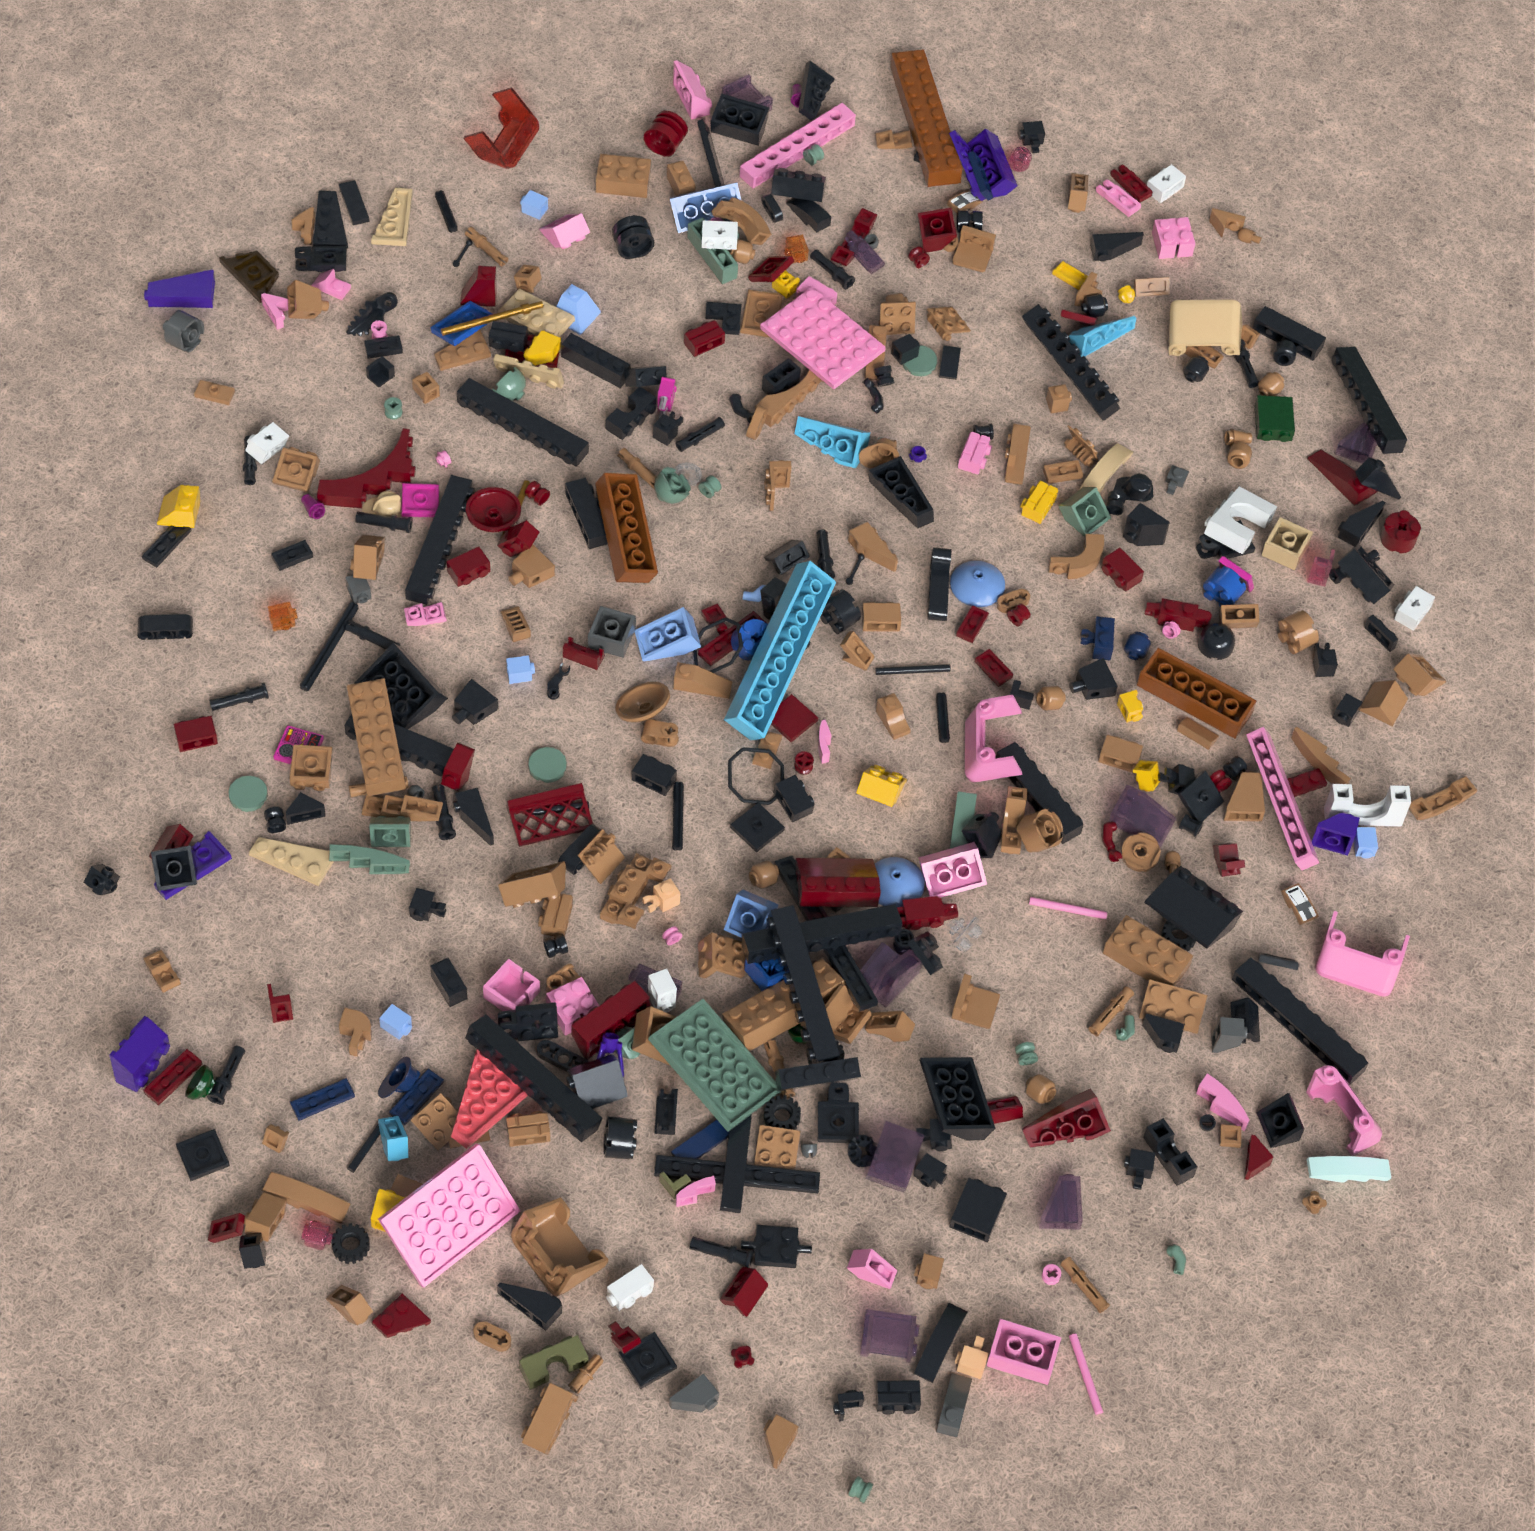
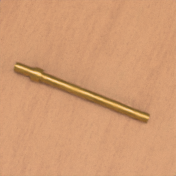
[441,301,543,336]

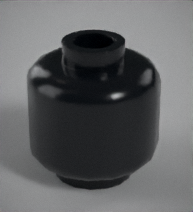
[1081,294,1108,317]
[1273,340,1297,366]
[1183,356,1209,383]

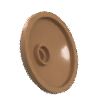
[615,682,670,722]

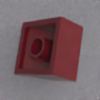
[917,207,957,253]

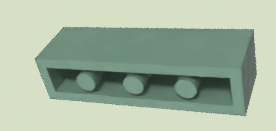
[687,218,738,284]

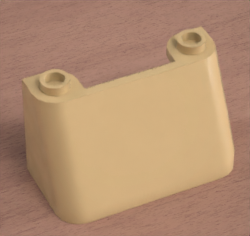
[1169,300,1242,356]

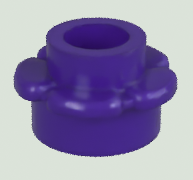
[909,446,927,463]

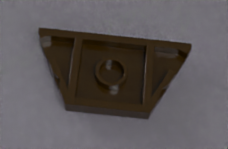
[219,251,279,303]

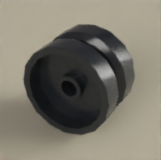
[612,215,655,259]

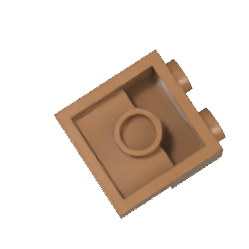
[272,447,320,493]
[290,745,333,791]

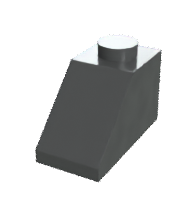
[1211,1017,1247,1053]
[669,1374,719,1413]

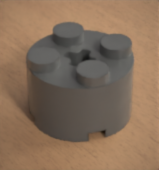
[163,310,204,352]

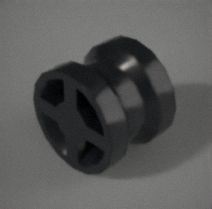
[1223,756,1248,780]

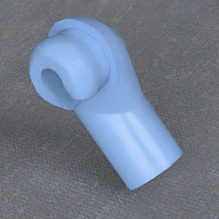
[743,585,766,602]

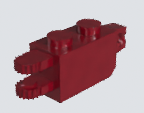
[1145,598,1212,632]
[897,896,958,930]

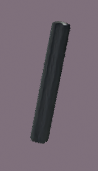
[672,782,684,851]

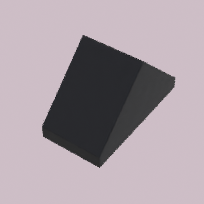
[285,792,326,825]

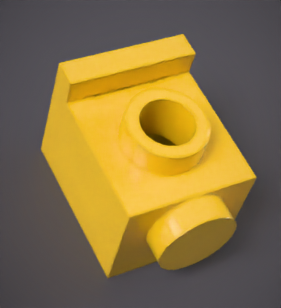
[772,270,800,299]
[1117,690,1143,722]
[1133,760,1160,792]

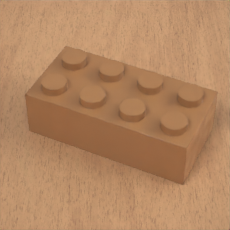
[1103,915,1194,987]

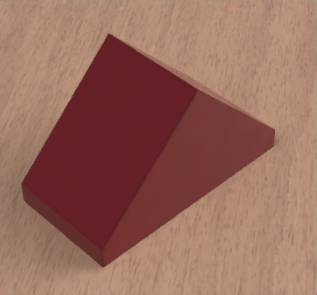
[1244,1135,1274,1180]

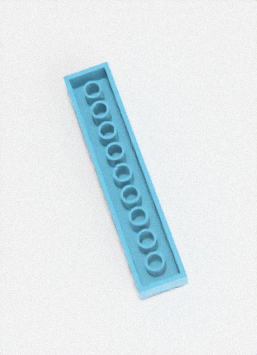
[724,561,836,740]

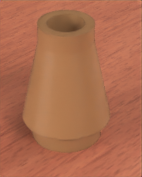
[1224,429,1252,447]

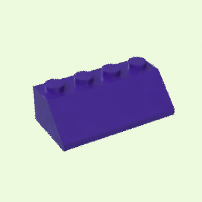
[968,129,1018,198]

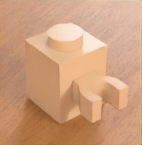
[642,878,680,913]
[955,1336,989,1379]

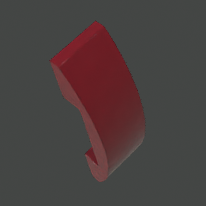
[831,208,878,266]

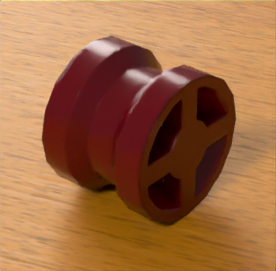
[908,246,930,269]
[1007,603,1031,627]
[794,751,814,775]
[1210,769,1232,793]

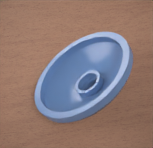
[950,561,1005,607]
[875,857,925,907]

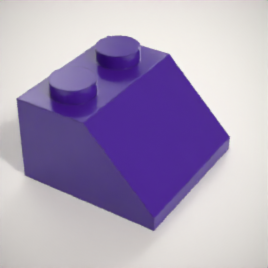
[1311,813,1360,856]

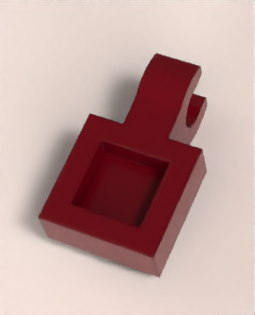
[701,603,727,635]
[608,1321,641,1354]

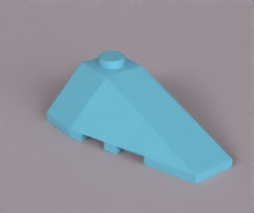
[1069,316,1137,357]
[794,416,871,468]

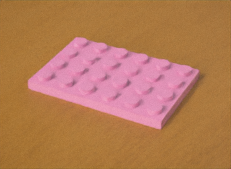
[760,287,885,390]
[378,1143,521,1287]

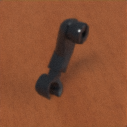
[862,378,884,414]
[729,393,754,423]
[547,663,570,700]

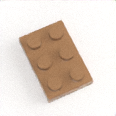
[1139,979,1208,1034]

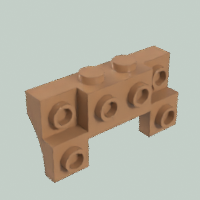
[600,853,671,929]

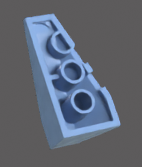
[670,183,741,233]

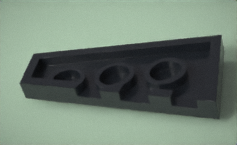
[798,61,835,120]
[313,190,348,249]

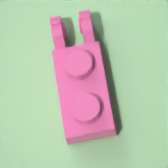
[1095,180,1141,217]

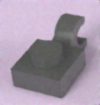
[1166,465,1189,495]

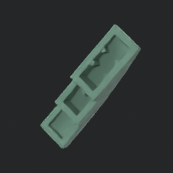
[950,791,977,849]
[329,844,410,874]

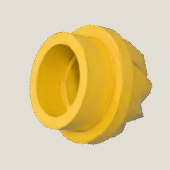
[1118,285,1135,303]

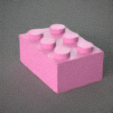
[987,1319,1061,1385]

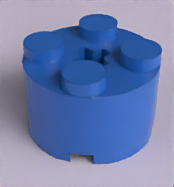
[1203,566,1246,607]
[731,619,768,661]

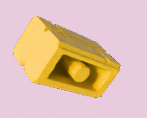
[1021,481,1058,524]

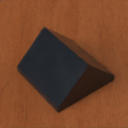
[151,845,197,891]
[1256,1093,1304,1148]

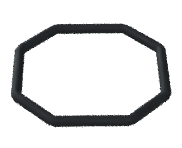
[693,617,743,673]
[728,747,784,805]

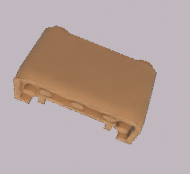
[511,1197,609,1296]

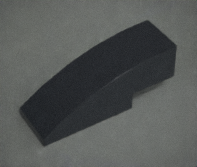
[786,198,831,233]

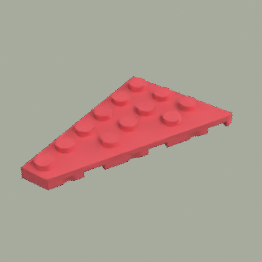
[451,1049,528,1149]

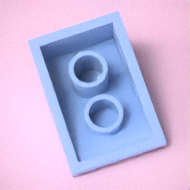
[635,607,701,661]

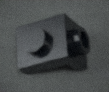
[833,1390,864,1421]

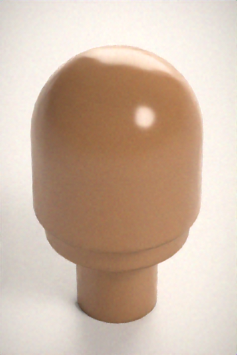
[1238,228,1262,244]
[1165,851,1181,874]

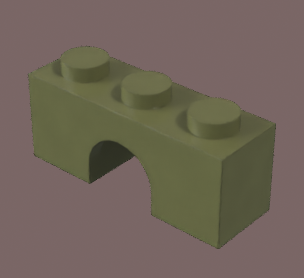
[519,1335,588,1390]

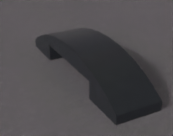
[914,1303,968,1383]

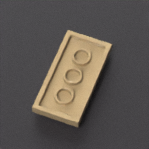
[498,289,575,337]

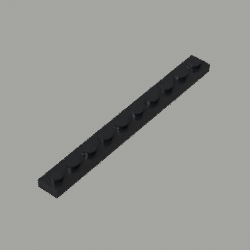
[774,856,878,1012]

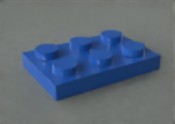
[430,301,492,346]

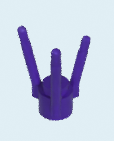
[597,1033,624,1077]

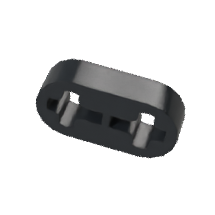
[761,194,783,223]

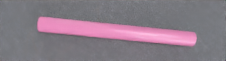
[1029,897,1107,920]
[1069,1334,1103,1415]

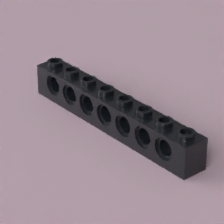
[1022,304,1120,421]

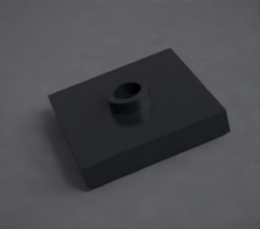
[1177,771,1225,822]
[730,802,785,853]
[176,1129,230,1182]
[618,1332,677,1390]

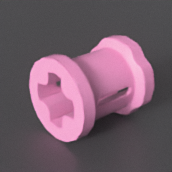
[371,320,388,339]

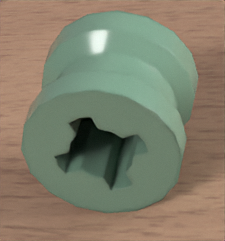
[803,144,824,166]
[384,397,403,420]
[698,475,722,499]
[1015,1042,1038,1066]
[848,1476,874,1503]

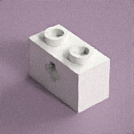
[1147,164,1186,203]
[702,220,738,250]
[245,422,289,464]
[1394,586,1435,631]

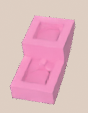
[818,720,831,763]
[676,1176,716,1207]

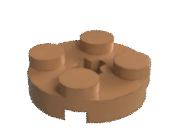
[1121,833,1161,872]

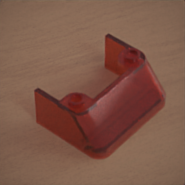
[463,87,539,169]

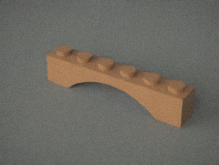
[755,370,824,427]

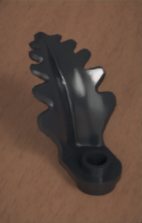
[346,292,398,336]

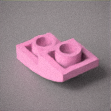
[404,602,447,626]

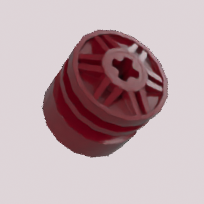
[644,110,688,157]

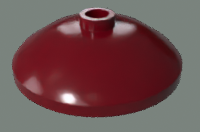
[466,487,521,532]

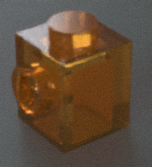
[784,234,809,263]
[268,602,298,632]

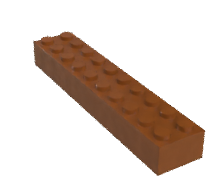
[890,49,963,187]

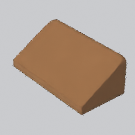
[1177,717,1219,750]

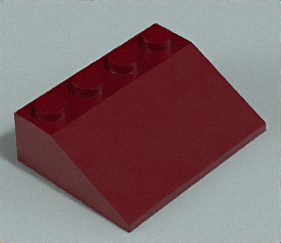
[795,858,881,907]

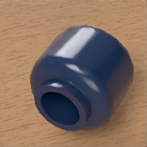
[1124,631,1151,661]

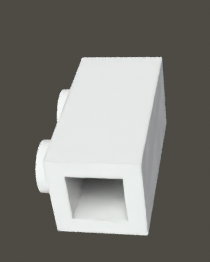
[606,1264,654,1310]

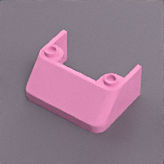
[965,695,1022,782]
[1316,911,1410,996]

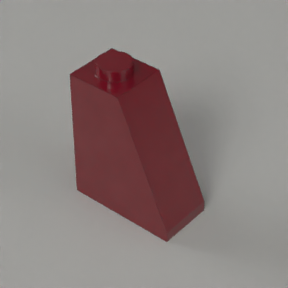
[460,266,497,307]

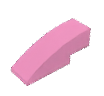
[1196,1074,1249,1131]

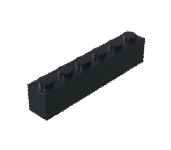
[344,713,454,776]
[996,742,1084,844]

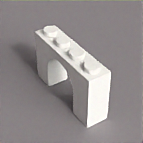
[1204,486,1277,554]
[1324,784,1411,826]

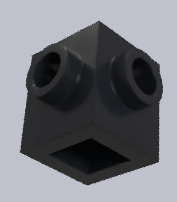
[83,864,120,895]

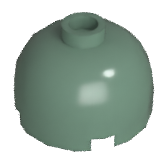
[492,367,526,401]
[654,467,691,504]

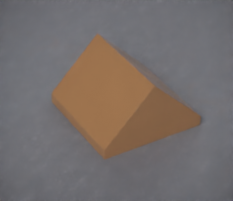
[1360,680,1408,727]

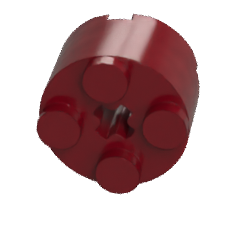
[1380,510,1421,553]

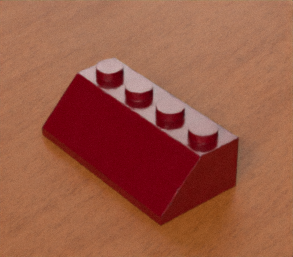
[571,981,650,1060]

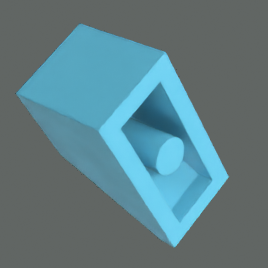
[378,1116,408,1161]

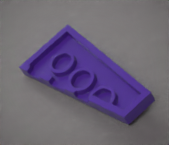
[949,130,986,201]
[154,831,232,900]

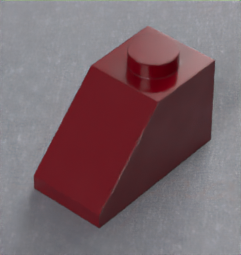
[441,743,475,791]

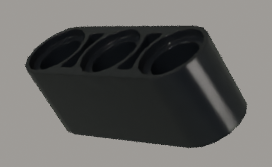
[137,614,193,640]
[558,824,601,875]

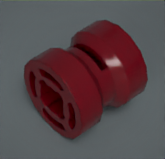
[525,481,550,506]

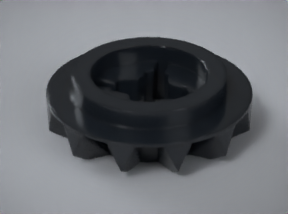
[848,1135,878,1167]

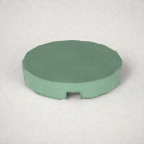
[902,345,937,377]
[528,747,567,783]
[228,776,268,812]

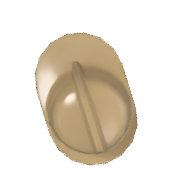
[362,491,402,517]

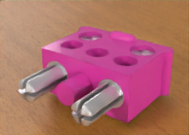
[658,377,677,418]

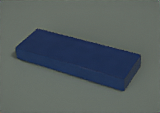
[968,151,993,201]
[389,1069,444,1125]
[290,1078,355,1121]
[671,1120,729,1159]

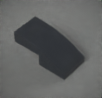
[939,345,961,380]

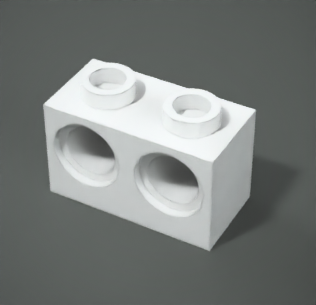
[647,969,677,1013]

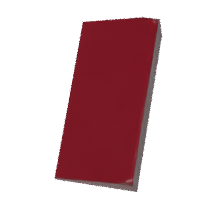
[987,1096,1023,1124]

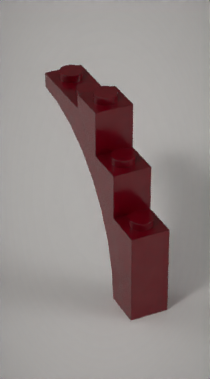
[317,428,416,509]

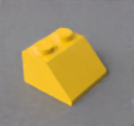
[157,485,201,528]

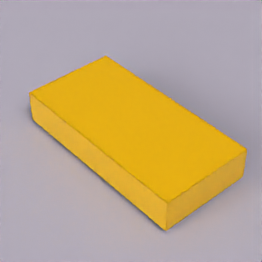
[1052,261,1088,290]

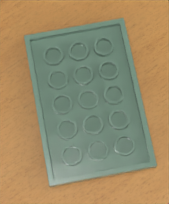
[648,999,781,1132]

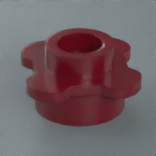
[731,1346,755,1369]

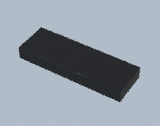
[339,180,370,226]
[142,525,192,568]

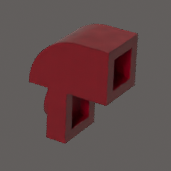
[1213,843,1245,877]

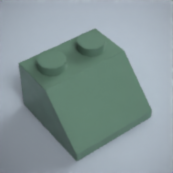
[1058,487,1111,537]
[369,816,411,847]

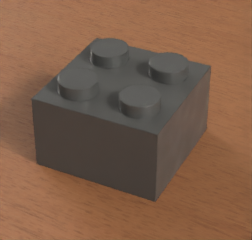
[588,606,636,658]

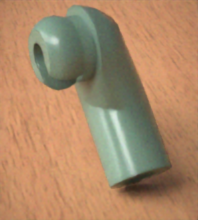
[1115,1015,1135,1041]
[1166,1244,1186,1275]

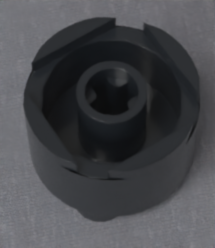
[820,589,861,634]
[603,1116,637,1160]

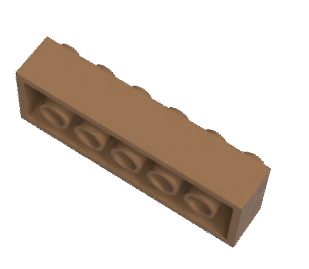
[347,678,406,796]
[722,958,845,1051]

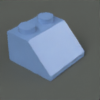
[724,890,779,938]

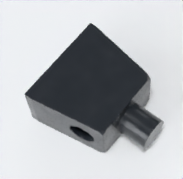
[1069,658,1118,700]
[452,679,498,725]
[962,812,1002,858]

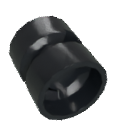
[956,210,983,233]

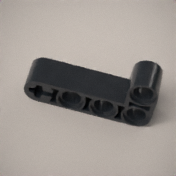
[928,547,952,621]

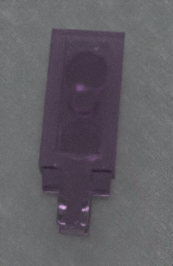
[845,230,885,275]

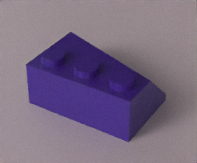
[109,1016,170,1092]

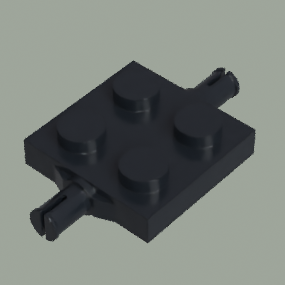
[741,1225,812,1268]

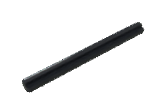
[300,602,359,692]

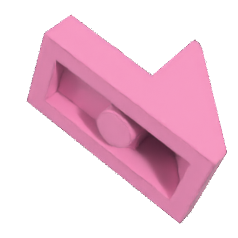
[311,269,351,300]
[261,293,288,330]

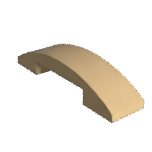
[1080,443,1133,493]

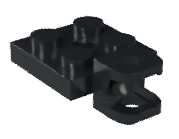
[295,246,347,272]
[1196,520,1256,559]
[497,1002,558,1042]
[818,1082,859,1143]

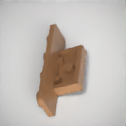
[1005,424,1031,485]

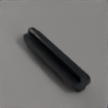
[435,190,458,233]
[936,692,950,743]

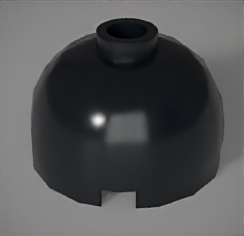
[1198,623,1235,660]

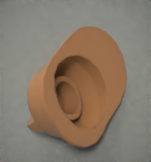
[859,438,899,468]

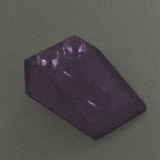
[1109,784,1177,848]
[865,1121,924,1193]

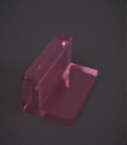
[1307,549,1335,587]

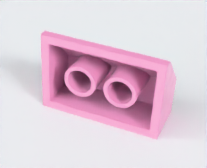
[673,61,712,120]
[918,842,987,898]

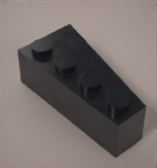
[868,456,934,529]

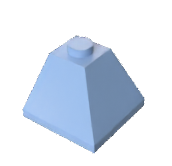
[556,284,601,335]

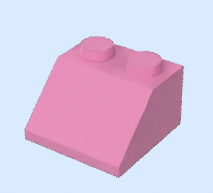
[539,213,590,249]

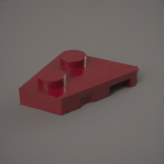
[372,1293,431,1338]

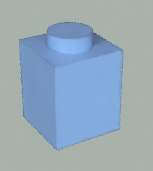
[520,190,548,220]
[506,655,535,684]
[1353,827,1378,858]
[379,1004,412,1040]

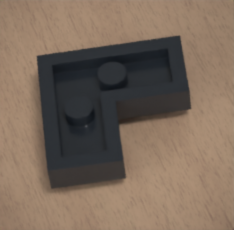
[705,302,742,335]
[908,931,943,975]

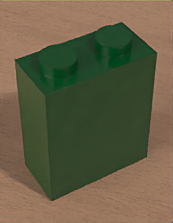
[1254,395,1295,442]

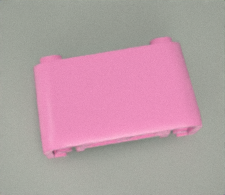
[1306,1065,1382,1156]

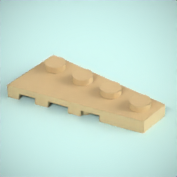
[371,188,413,246]
[493,354,564,389]
[249,837,334,886]

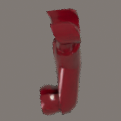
[1102,821,1122,862]

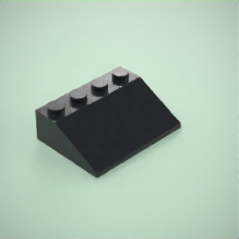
[354,643,448,729]
[1144,866,1243,949]
[919,1057,996,1141]

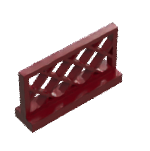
[506,783,593,847]

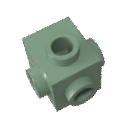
[615,1026,641,1059]

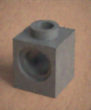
[345,575,372,603]

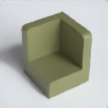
[659,1171,691,1199]

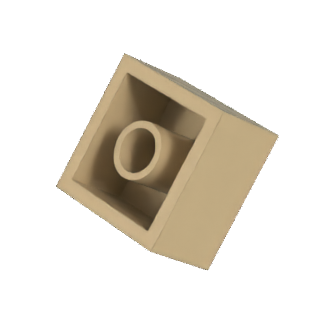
[1262,517,1313,570]

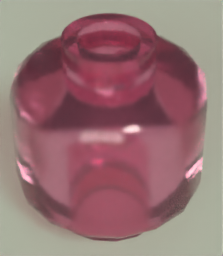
[1009,147,1032,172]
[301,1220,333,1250]

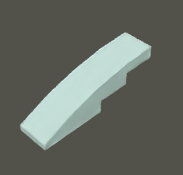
[1306,1156,1391,1182]

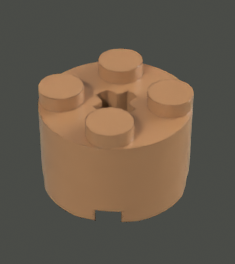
[1278,610,1319,654]
[1017,809,1063,852]

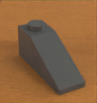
[937,1373,972,1438]

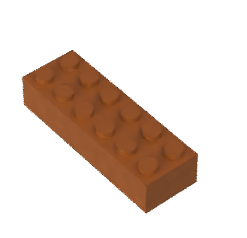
[595,473,658,583]
[1137,648,1257,739]

